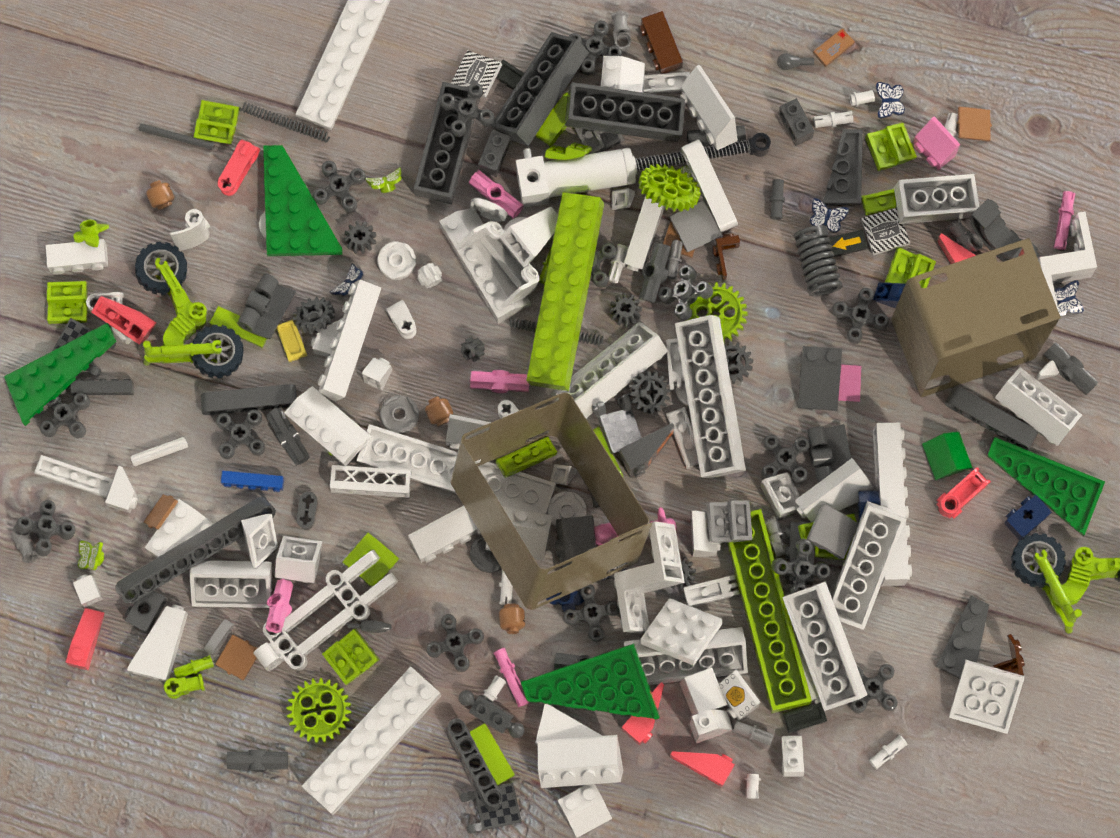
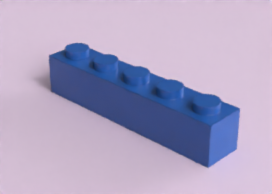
[221,471,285,492]

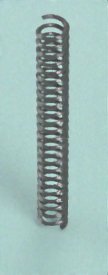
[239,102,330,143]
[509,317,604,346]

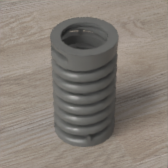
[793,225,843,297]

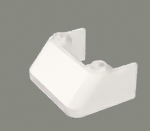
[455,221,539,308]

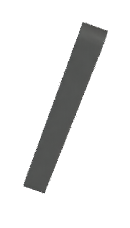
[115,497,276,604]

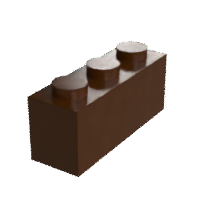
[639,11,683,74]

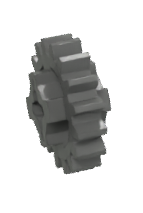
[292,297,335,334]
[724,341,753,384]
[628,371,671,414]

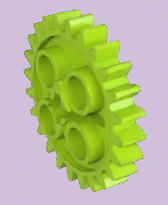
[638,164,701,212]
[686,282,748,344]
[286,678,352,743]

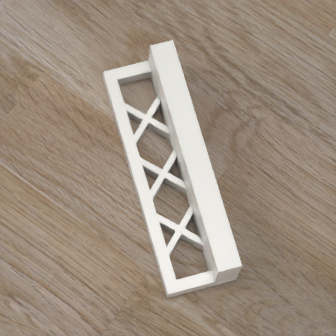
[330,465,411,498]

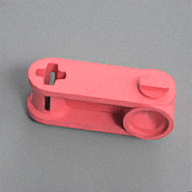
[218,139,260,196]
[936,467,991,519]

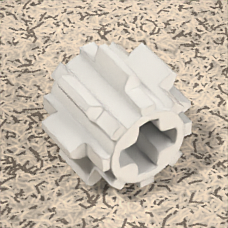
[418,263,442,288]

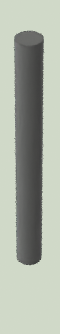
[139,124,214,150]

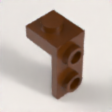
[712,234,740,280]
[993,634,1025,675]

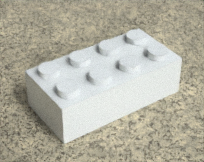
[894,174,979,224]

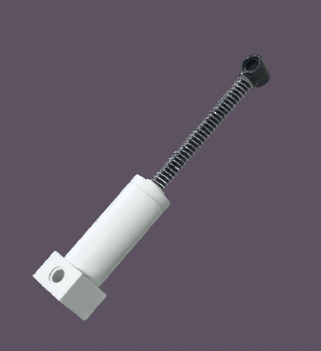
[516,133,771,208]

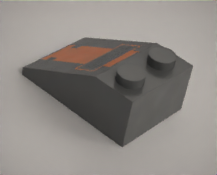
[619,423,674,478]

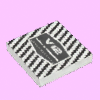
[451,50,502,98]
[861,208,910,255]

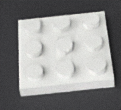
[640,598,722,666]
[949,660,1024,734]

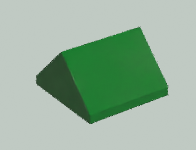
[922,432,973,481]

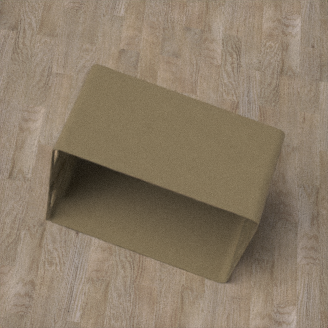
[891,238,1061,397]
[450,393,652,610]

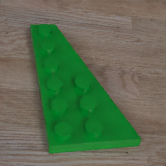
[4,323,117,426]
[987,437,1105,537]

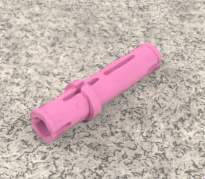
[1054,191,1075,250]
[493,648,529,707]

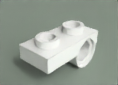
[781,736,804,777]

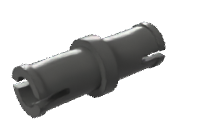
[769,179,785,220]

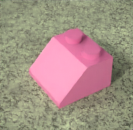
[913,116,960,170]

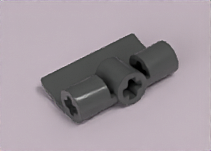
[237,274,296,339]
[807,424,851,483]
[555,516,596,568]

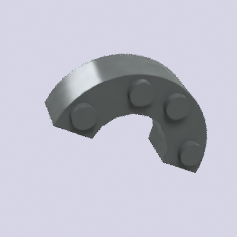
[970,199,1041,262]

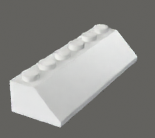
[439,208,532,324]
[318,280,381,402]
[550,321,668,419]
[831,501,906,630]
[782,581,867,711]
[624,627,748,685]

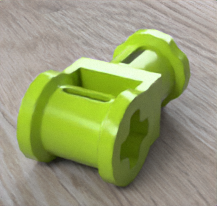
[164,673,205,699]

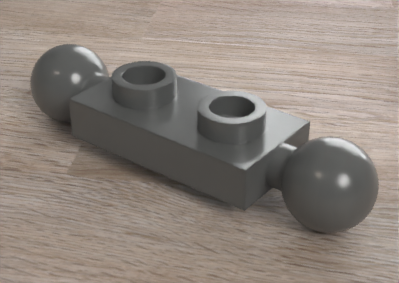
[458,690,525,738]

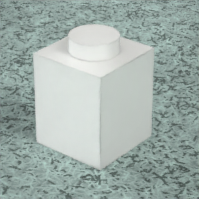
[73,574,103,607]

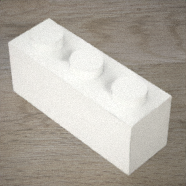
[46,239,108,274]

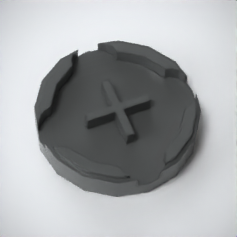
[470,535,502,573]

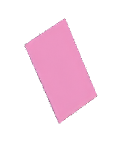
[838,365,861,402]

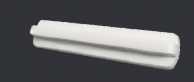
[131,437,188,466]

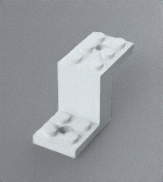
[1038,212,1097,312]
[614,522,685,634]

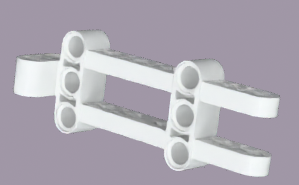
[253,550,398,671]

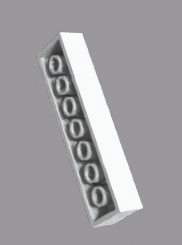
[675,315,746,478]
[873,422,912,586]
[302,666,441,815]

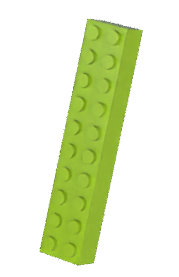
[526,192,604,391]
[727,509,812,714]

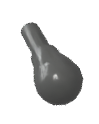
[777,53,814,70]

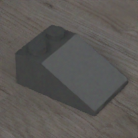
[798,346,842,411]

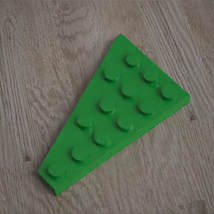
[263,145,343,256]
[521,643,660,720]

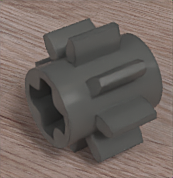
[461,336,485,362]

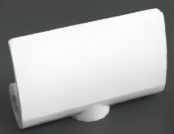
[169,209,210,251]

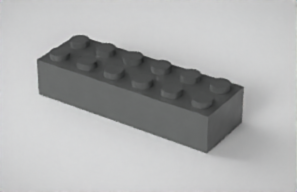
[491,32,589,146]
[414,82,480,204]
[565,82,685,142]

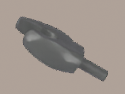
[348,620,392,633]

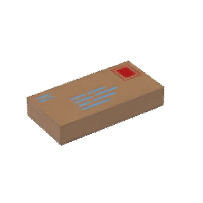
[813,28,855,67]

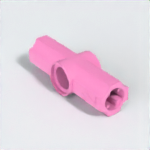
[469,170,524,219]
[470,370,530,393]
[265,579,293,633]

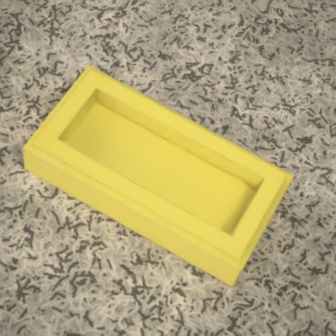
[277,320,307,363]

